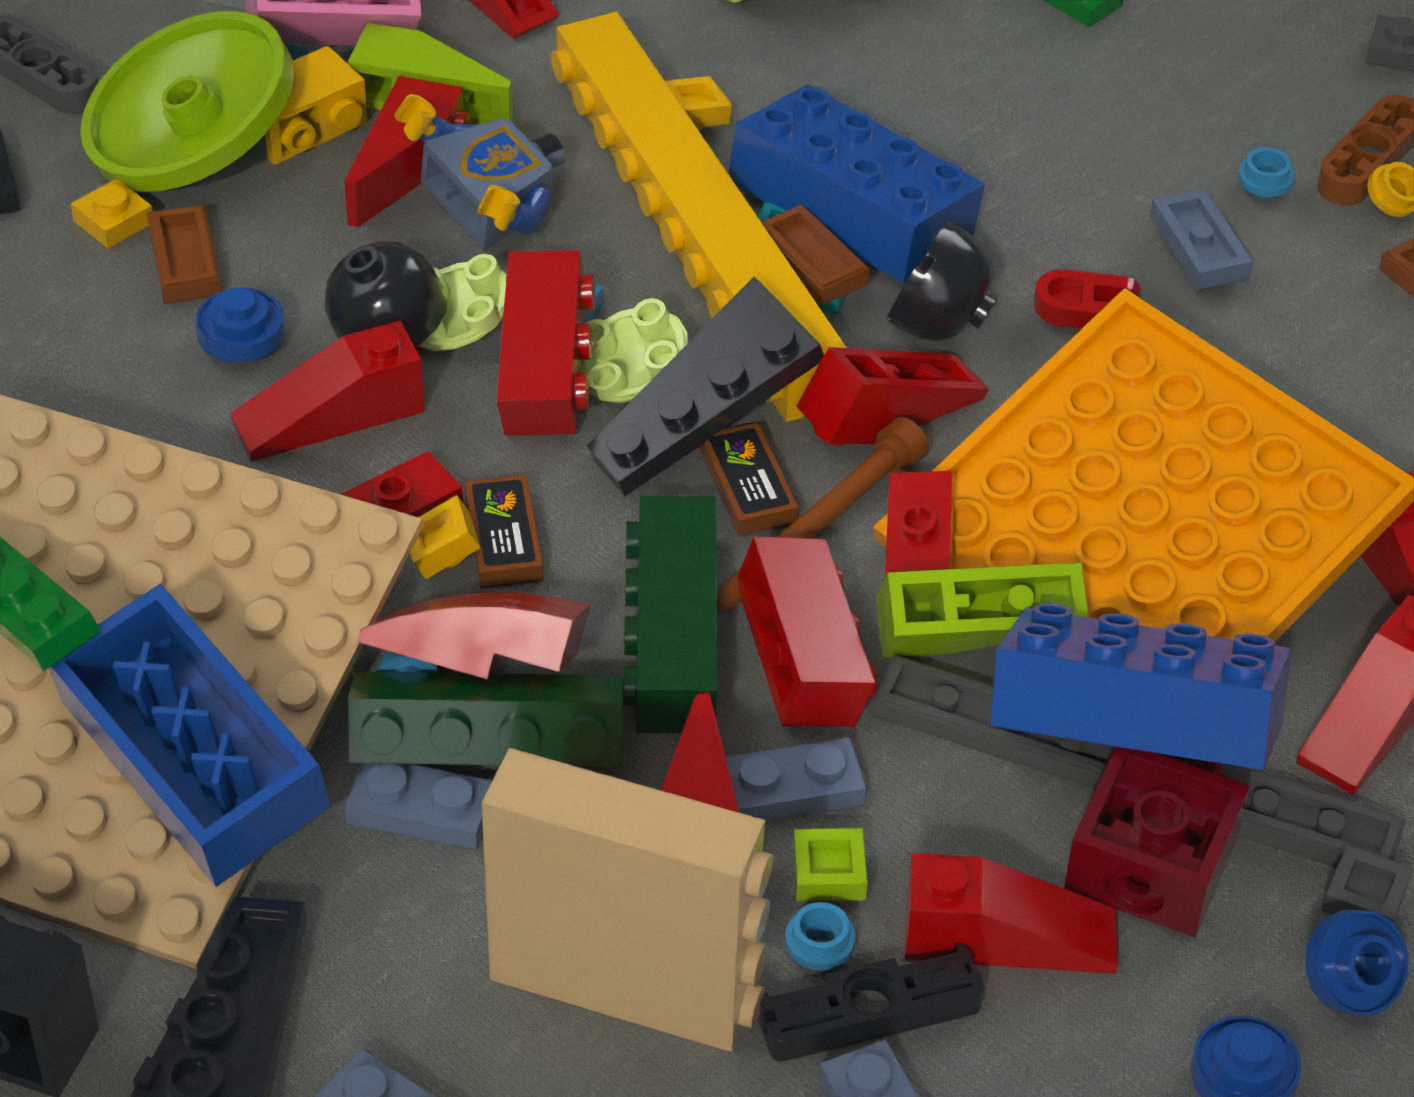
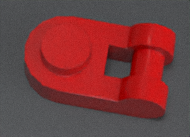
[1033,270,1141,329]

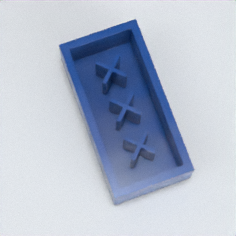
[728,84,985,284]
[48,583,331,887]
[990,603,1292,770]

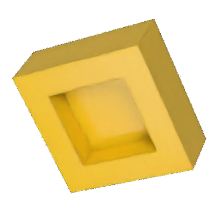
[665,76,733,130]
[70,179,153,249]
[410,495,481,579]

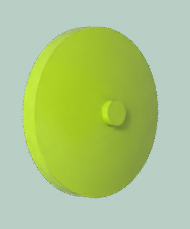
[81,11,294,192]

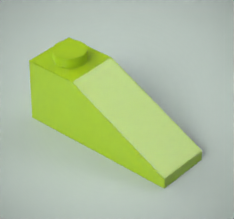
[348,22,513,124]
[876,562,1089,658]

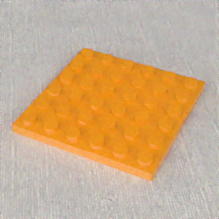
[873,288,1414,642]

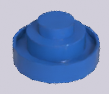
[196,287,285,363]
[1305,910,1409,1016]
[1190,1016,1302,1097]

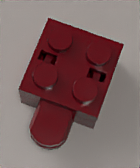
[1064,746,1250,938]

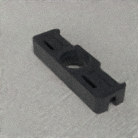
[757,943,984,1062]

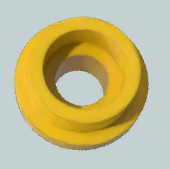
[1367,162,1414,217]

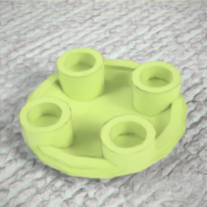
[418,254,506,351]
[581,298,688,403]

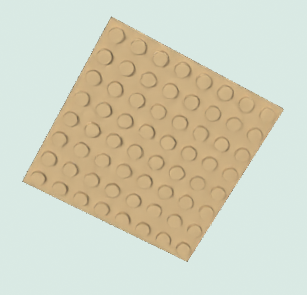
[0,394,424,969]

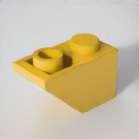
[265,46,368,165]

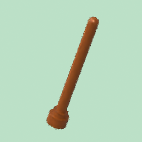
[717,416,930,612]

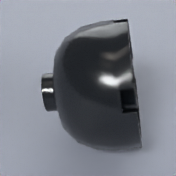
[887,220,997,341]
[324,241,447,347]

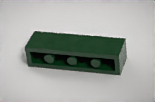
[623,496,717,733]
[348,671,624,767]

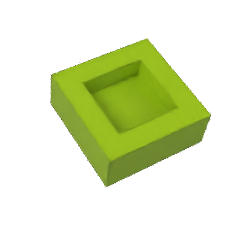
[793,828,867,901]

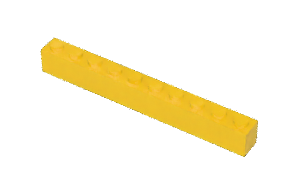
[551,12,847,423]

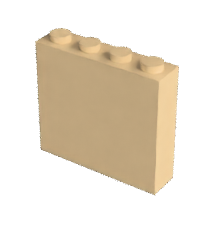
[481,748,773,1052]

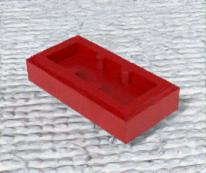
[340,451,463,517]
[885,471,954,577]

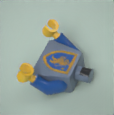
[394,94,565,250]

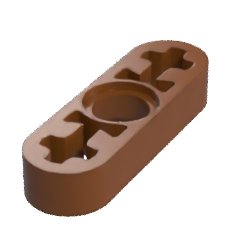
[1317,95,1414,205]

